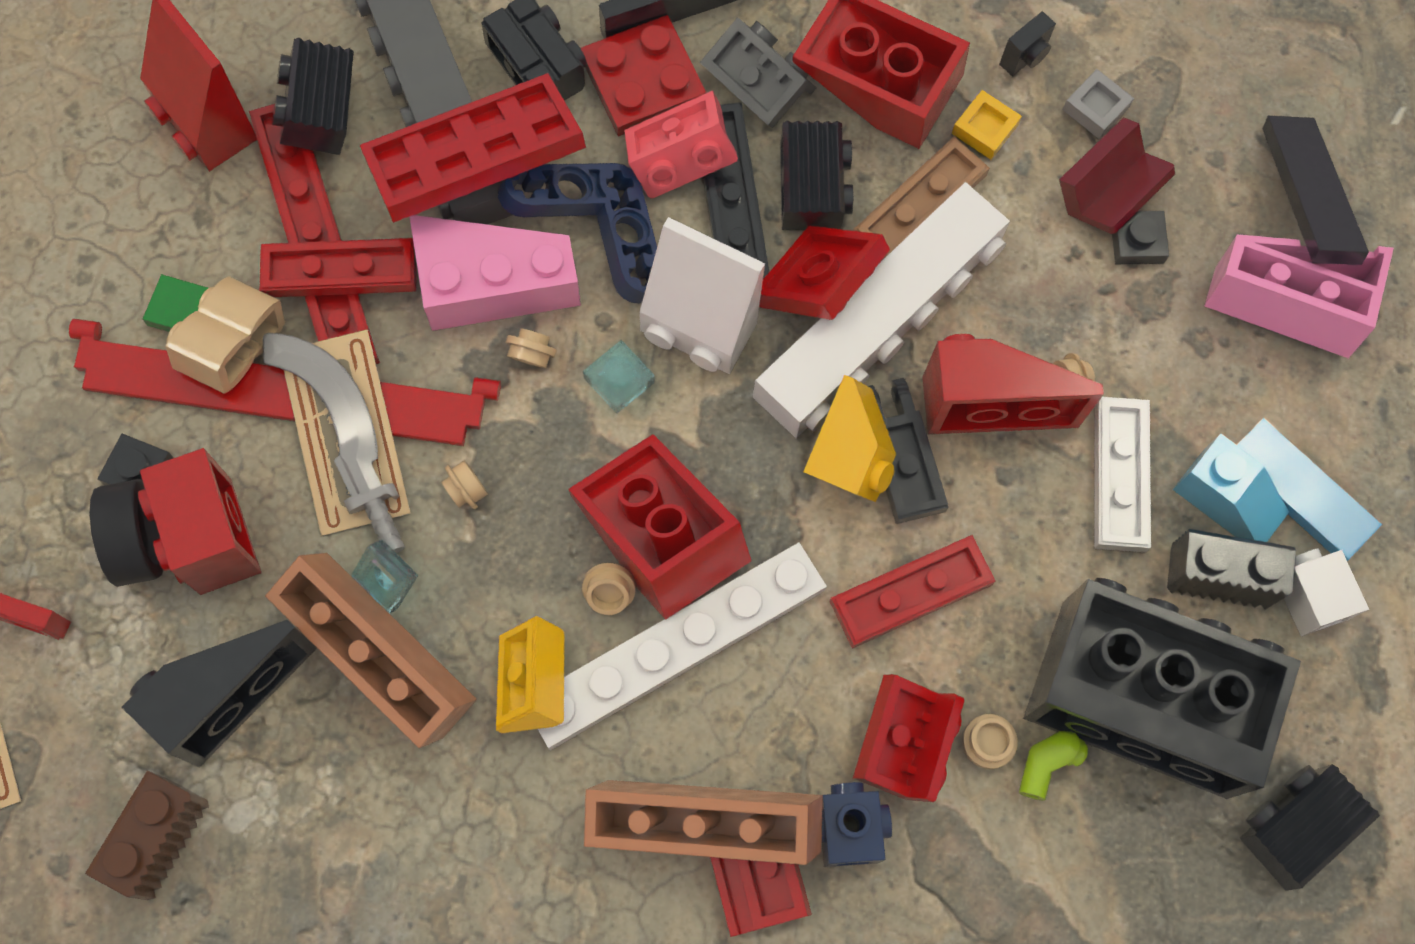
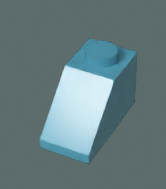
[1173,433,1289,542]

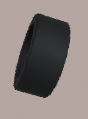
[89,479,163,587]

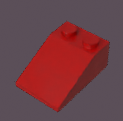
[140,0,257,172]
[792,0,970,149]
[922,334,1104,434]
[568,434,752,620]

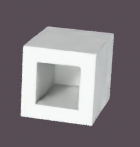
[1284,549,1369,637]

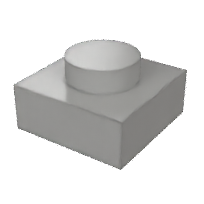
[1062,69,1134,139]

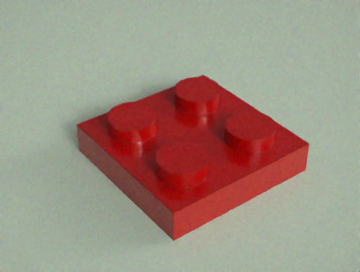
[581,15,706,137]
[759,226,890,320]

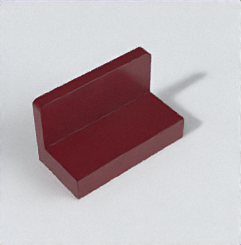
[1059,118,1175,234]

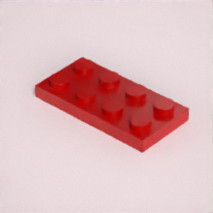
[360,73,586,223]

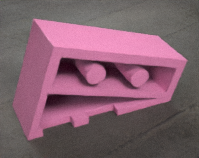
[410,215,581,331]
[1204,234,1394,359]

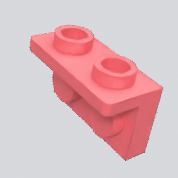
[624,90,738,198]

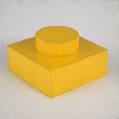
[951,90,1022,160]

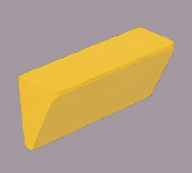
[496,616,565,733]

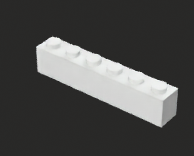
[753,182,1010,438]

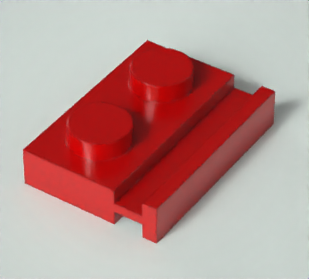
[710,857,812,937]

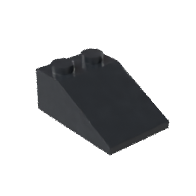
[121,620,317,768]

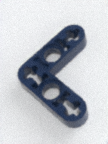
[498,163,657,304]

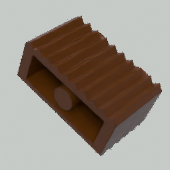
[85,770,209,900]

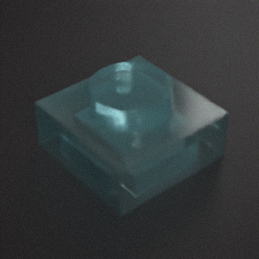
[583,340,655,414]
[351,539,418,614]

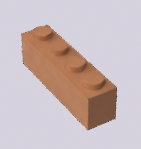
[265,553,477,749]
[584,780,823,865]

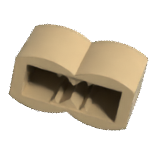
[165,276,285,393]

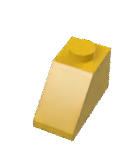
[803,375,896,502]

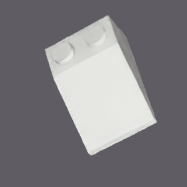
[640,217,765,374]

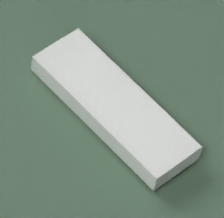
[1094,397,1151,552]

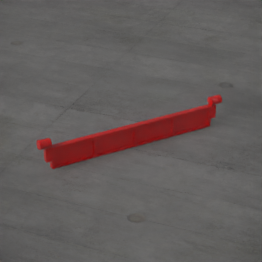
[69,318,501,446]

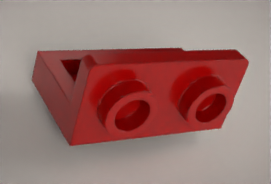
[853,674,964,802]

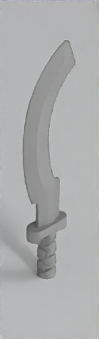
[263,333,405,556]

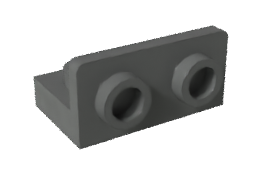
[700,17,817,128]

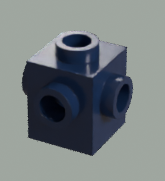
[822,782,892,867]

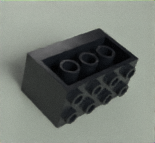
[1023,578,1301,799]

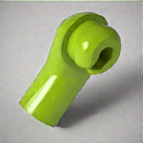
[1019,731,1088,801]

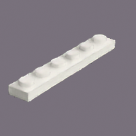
[538,542,827,751]

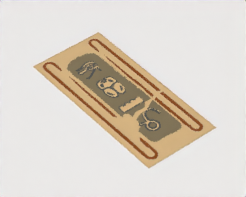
[284,330,411,536]

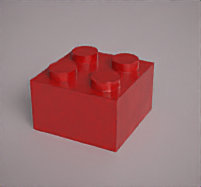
[138,448,261,595]

